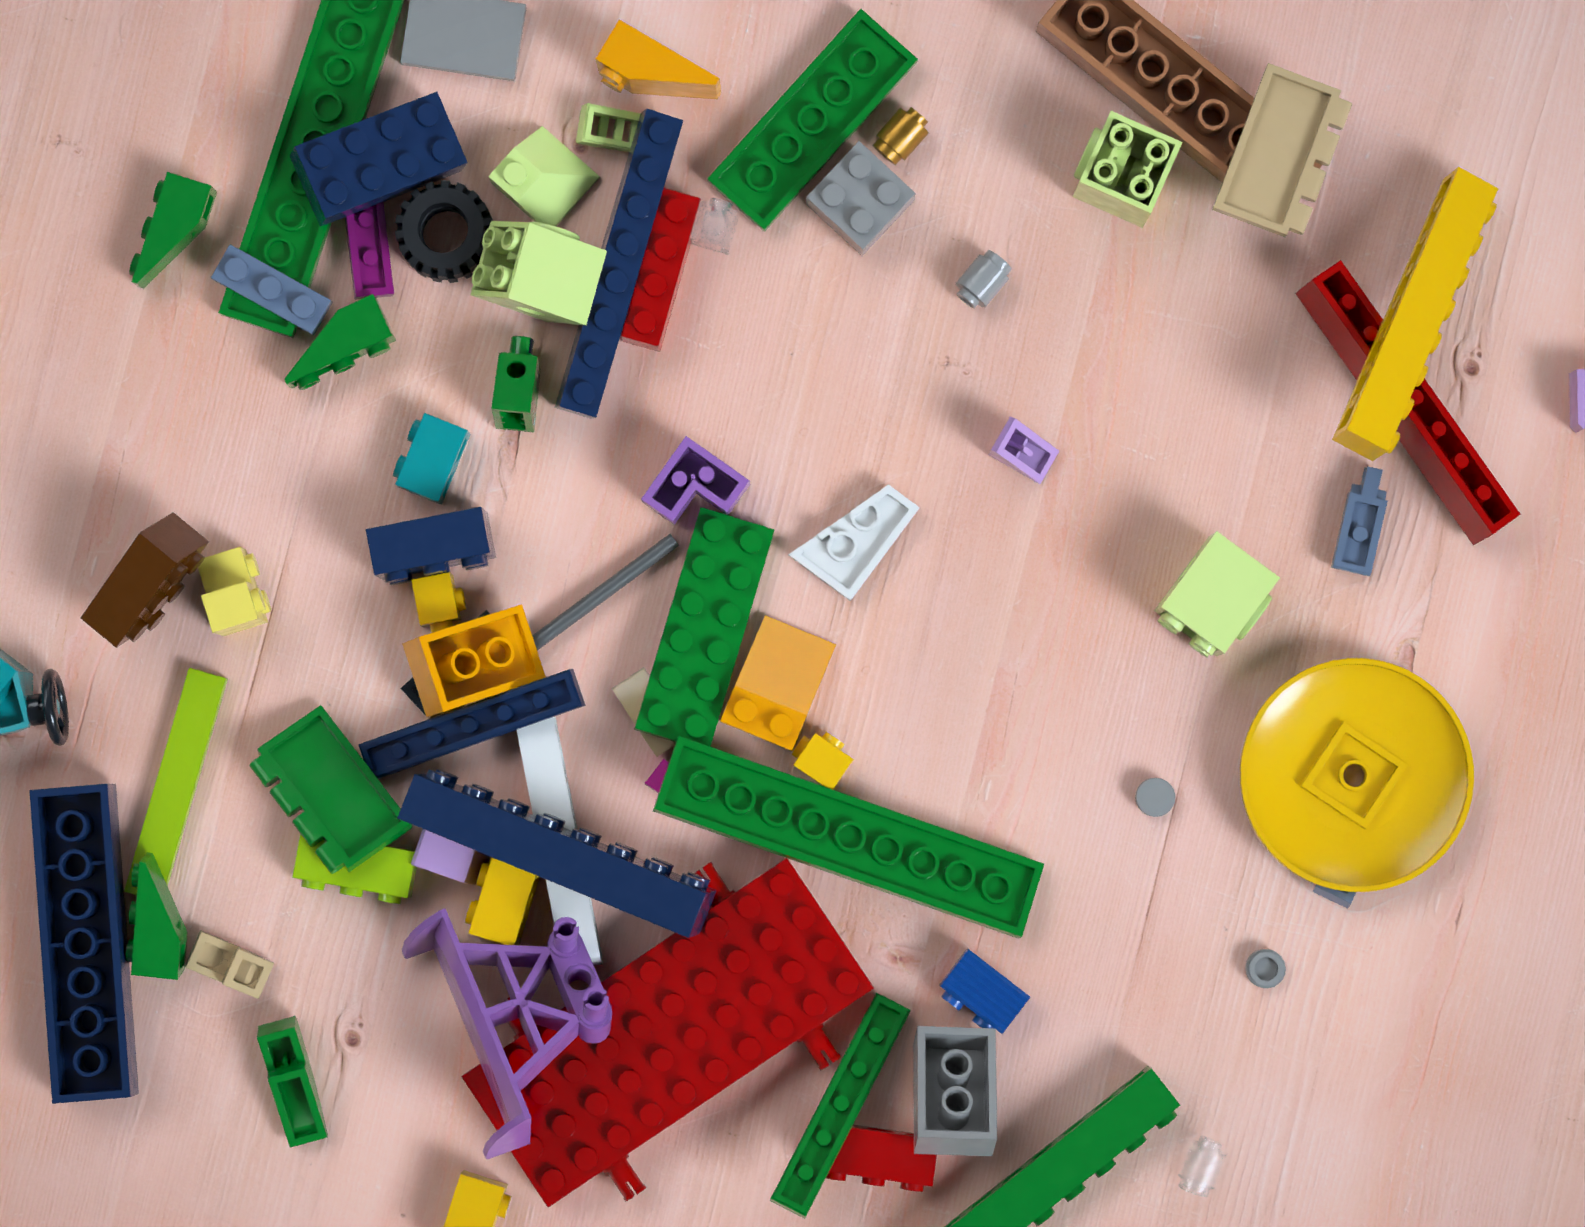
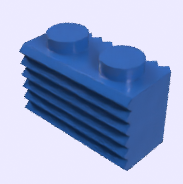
[939,948,1030,1034]

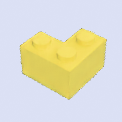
[198,547,271,636]

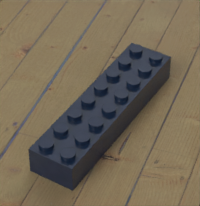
[397,769,717,938]
[29,784,139,1104]

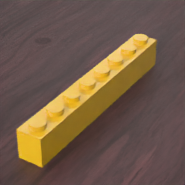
[1332,167,1499,461]

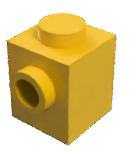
[411,572,466,632]
[791,732,854,790]

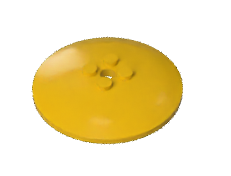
[1240,658,1474,892]

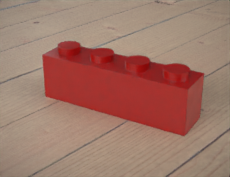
[621,188,702,352]

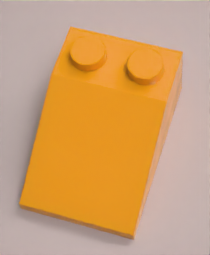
[595,19,721,100]
[402,604,546,717]
[720,615,836,751]

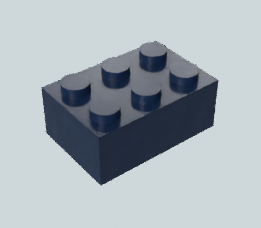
[366,507,496,585]

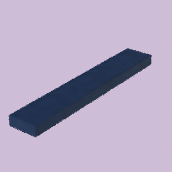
[358,669,586,779]

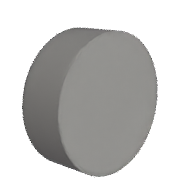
[1135,778,1175,817]
[1245,949,1286,988]

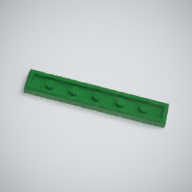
[770,993,911,1219]

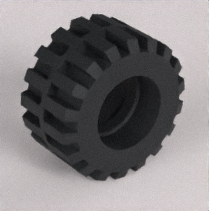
[395,180,493,283]

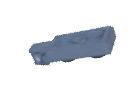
[1331,466,1388,576]

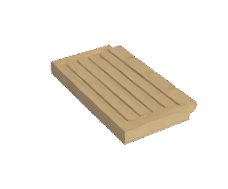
[1212,63,1352,237]

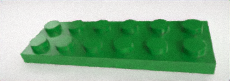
[707,9,918,232]
[634,507,774,747]

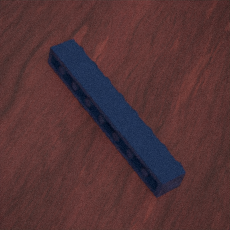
[554,109,683,419]

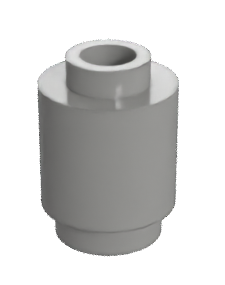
[956,250,1012,309]

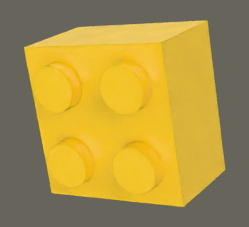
[465,858,540,945]

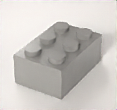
[913,1026,997,1156]

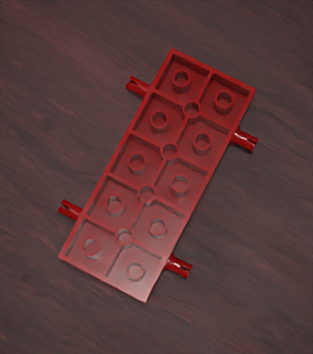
[461,858,874,1207]

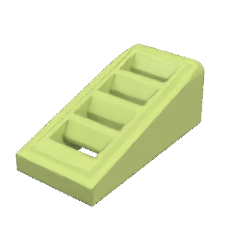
[576,103,641,152]

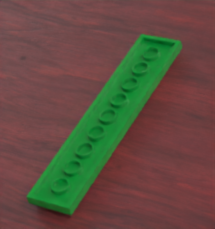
[218,0,404,338]
[653,736,1044,939]

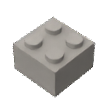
[806,141,916,256]

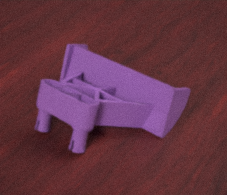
[402,908,612,1159]

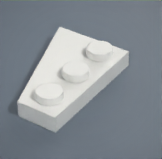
[788,485,920,601]

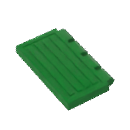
[249,705,412,874]

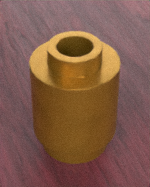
[872,107,929,166]

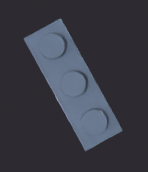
[211,244,333,336]

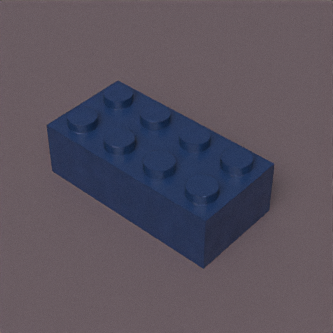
[289,92,468,227]

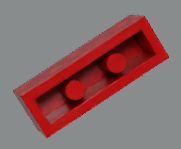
[826,1125,937,1192]

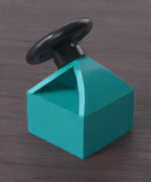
[0,649,69,746]

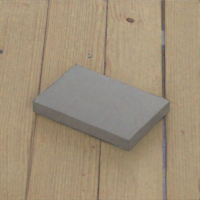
[400,0,527,82]

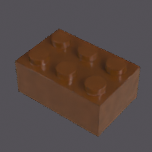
[81,512,209,648]

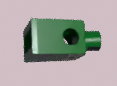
[491,336,540,432]

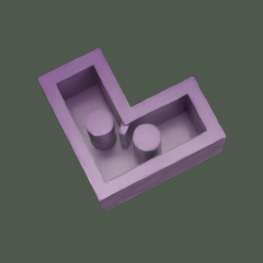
[641,436,750,525]

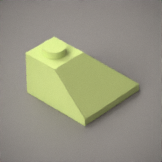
[488,126,600,226]

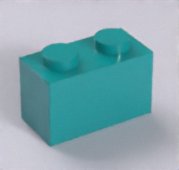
[393,413,471,505]

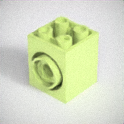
[1073,111,1183,228]
[470,221,607,325]
[1154,531,1280,657]

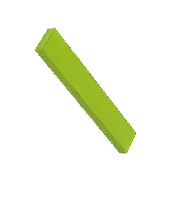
[124,668,228,895]

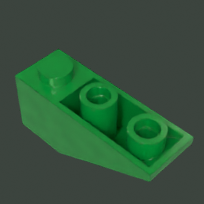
[129,172,217,289]
[284,294,396,390]
[126,852,188,980]

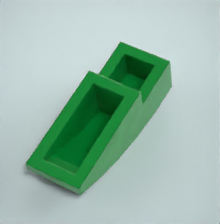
[257,1016,328,1148]

